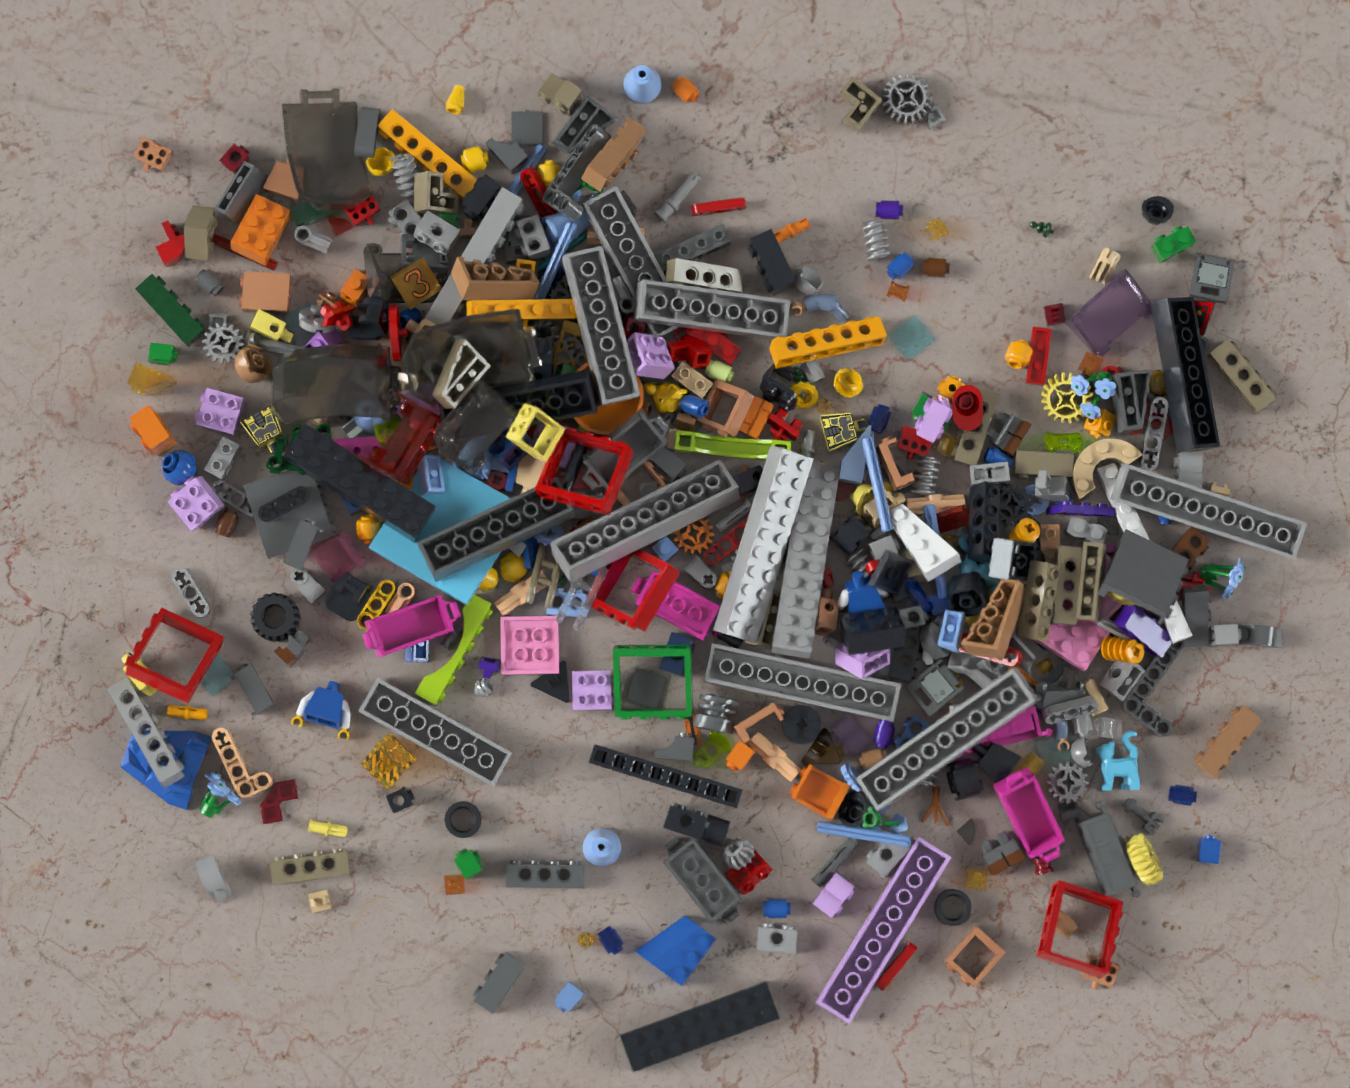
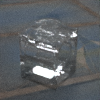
[1093,717,1123,740]

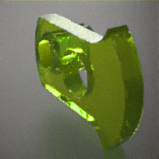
[374,416,407,449]
[1044,432,1083,453]
[693,731,731,769]

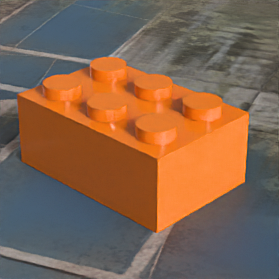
[230,194,291,266]
[129,405,178,456]

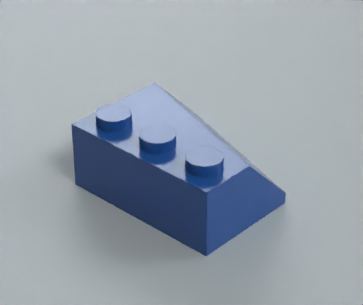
[635,916,716,986]

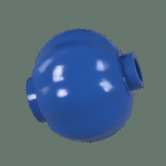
[162,449,197,486]

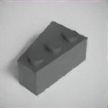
[552,95,618,155]
[1112,369,1153,434]

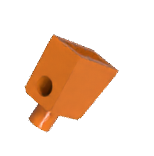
[341,269,376,308]

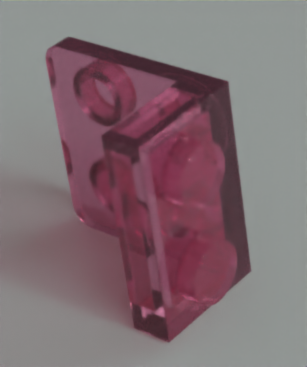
[312,531,366,582]

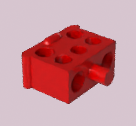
[342,190,381,227]
[897,426,931,461]

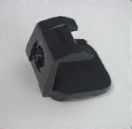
[348,298,390,340]
[759,363,798,413]
[325,570,373,621]

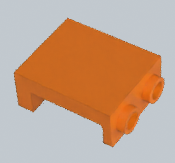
[789,764,850,820]

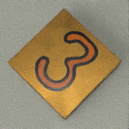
[390,257,442,309]

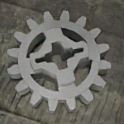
[202,322,245,365]
[1046,762,1089,804]

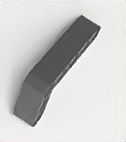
[542,124,611,221]
[1121,640,1185,737]

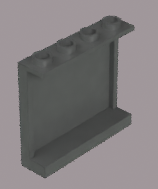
[243,470,336,559]
[1098,529,1189,625]

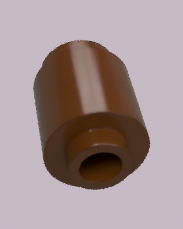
[922,258,950,278]
[215,508,239,538]

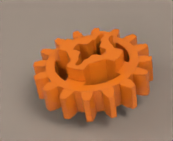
[673,518,714,555]

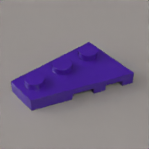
[1046,501,1115,517]

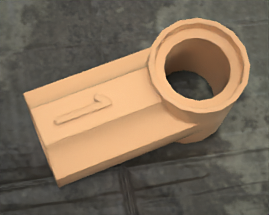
[385,583,416,613]

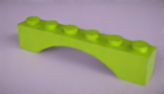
[675,430,791,461]
[415,594,494,706]

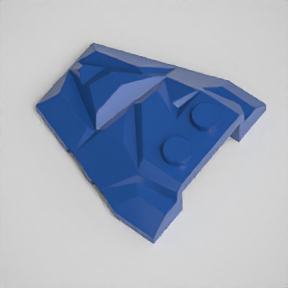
[120,731,212,810]

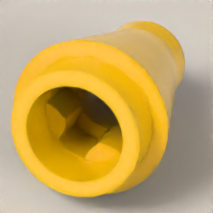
[445,85,465,115]

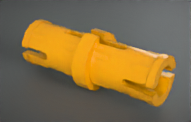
[167,705,208,721]

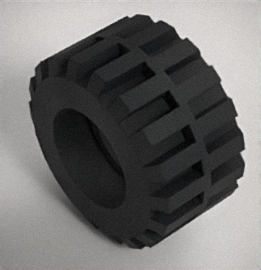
[250,592,301,642]

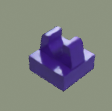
[478,656,500,679]

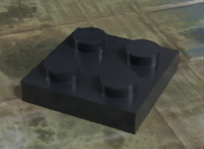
[868,549,914,595]

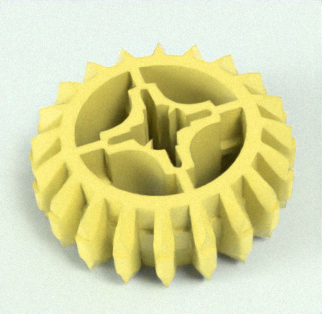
[1041,372,1093,423]
[1126,834,1163,886]

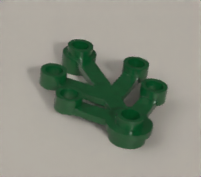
[266,424,332,475]

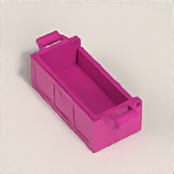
[631,570,720,642]
[362,594,461,658]
[956,706,1052,759]
[993,767,1065,863]

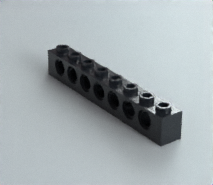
[589,744,743,809]

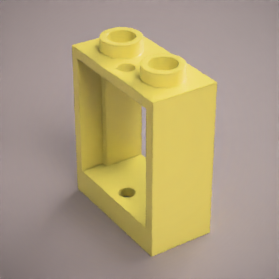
[506,403,565,462]

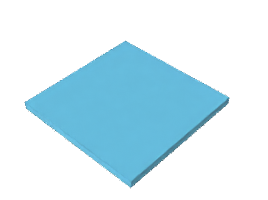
[369,453,511,605]

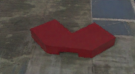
[260,779,299,824]

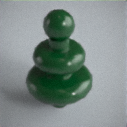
[1030,221,1054,238]
[793,366,808,384]

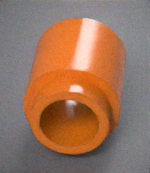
[671,76,699,104]

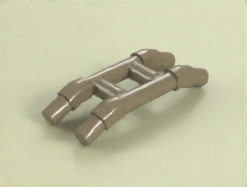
[526,543,561,609]

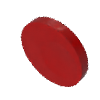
[389,305,408,362]

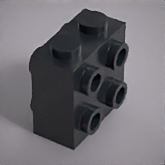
[462,174,501,222]

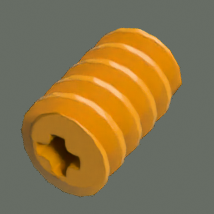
[1006,518,1040,543]
[1101,636,1144,664]

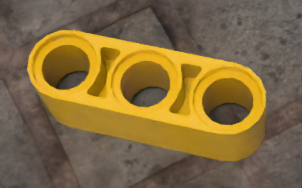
[357,580,397,630]

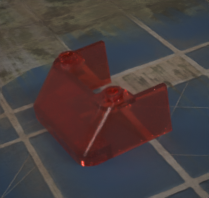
[357,392,443,483]

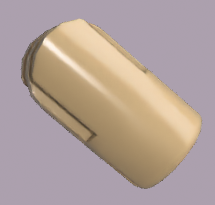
[1089,248,1120,285]
[1083,679,1108,717]

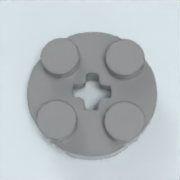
[299,304,336,333]

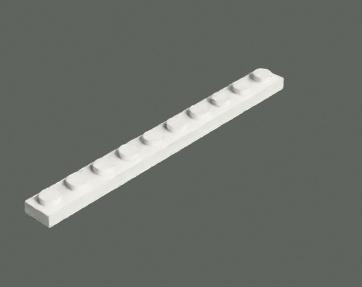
[1096,462,1192,644]

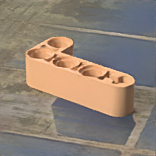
[212,728,273,798]

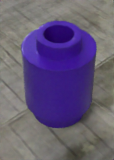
[876,200,903,220]
[873,720,895,749]

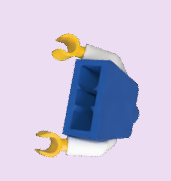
[837,571,892,613]
[291,681,351,740]

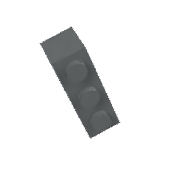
[214,161,269,225]
[1182,585,1211,647]
[473,952,526,1014]

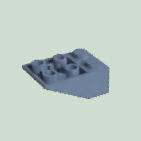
[838,425,874,486]

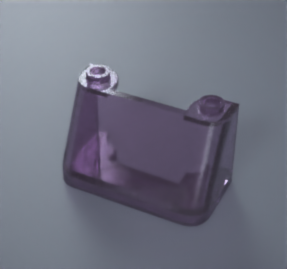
[1066,269,1152,357]

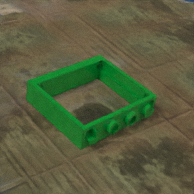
[613,644,694,720]

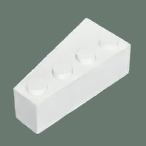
[889,504,961,582]

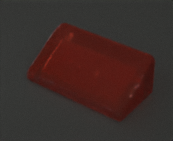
[936,504,969,534]

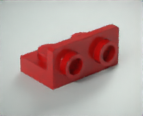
[724,850,772,895]

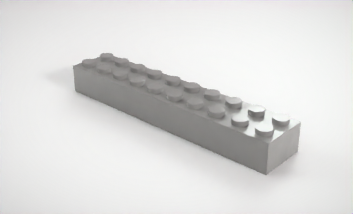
[713,446,813,643]
[550,460,740,583]
[1110,463,1307,560]
[771,465,840,659]
[704,643,901,722]
[856,668,1040,811]

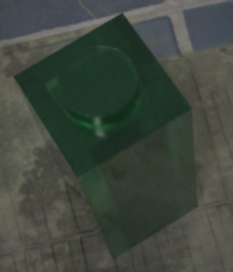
[290,193,342,227]

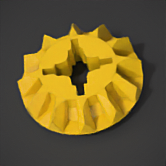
[789,381,818,408]

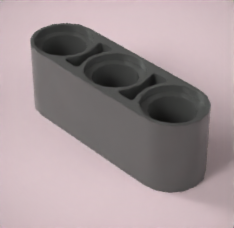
[354,107,380,158]

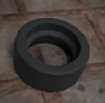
[444,801,482,838]
[934,889,972,926]

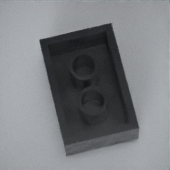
[748,229,796,296]
[840,606,906,655]

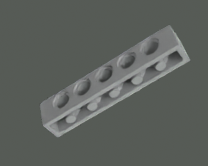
[107,677,185,788]

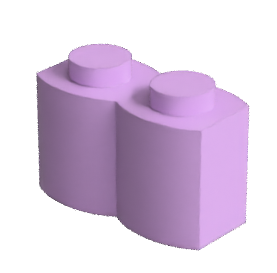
[812,872,855,918]

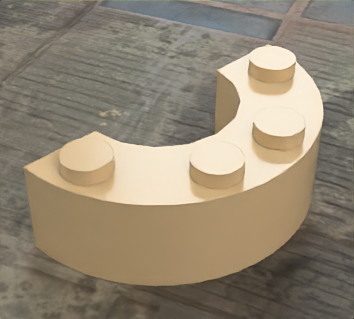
[1070,438,1143,501]

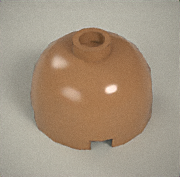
[234,344,273,383]

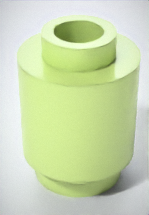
[705,360,735,383]

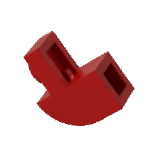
[156,220,185,267]
[667,335,712,369]

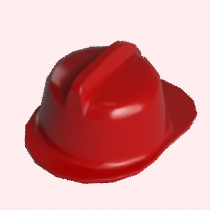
[952,385,983,431]

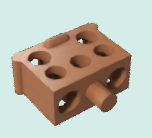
[134,137,174,173]
[1081,954,1121,990]

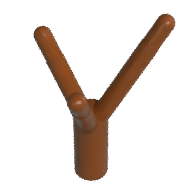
[921,786,949,826]

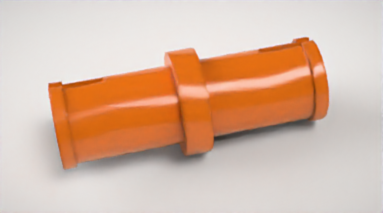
[774,217,810,243]

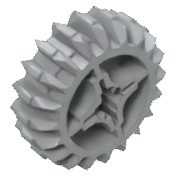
[881,73,932,125]

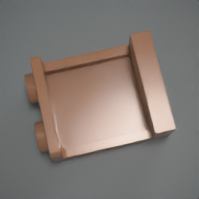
[239,271,292,315]
[876,437,915,492]
[733,703,785,744]

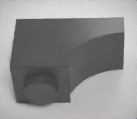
[486,138,529,174]
[654,733,694,761]

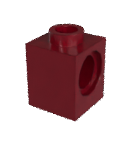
[219,143,251,175]
[621,312,646,340]

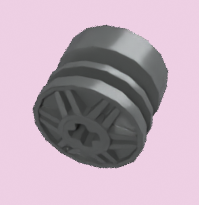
[693,693,739,735]

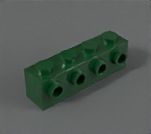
[135,274,205,347]

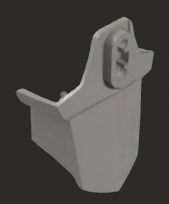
[948,624,1036,689]

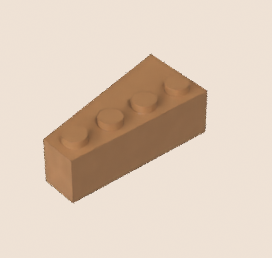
[581,117,647,192]
[451,256,539,300]
[961,579,1025,660]
[1193,705,1262,780]

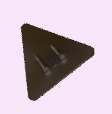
[801,728,841,764]

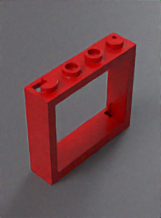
[535,428,634,515]
[587,549,680,632]
[124,607,224,704]
[1036,880,1124,978]

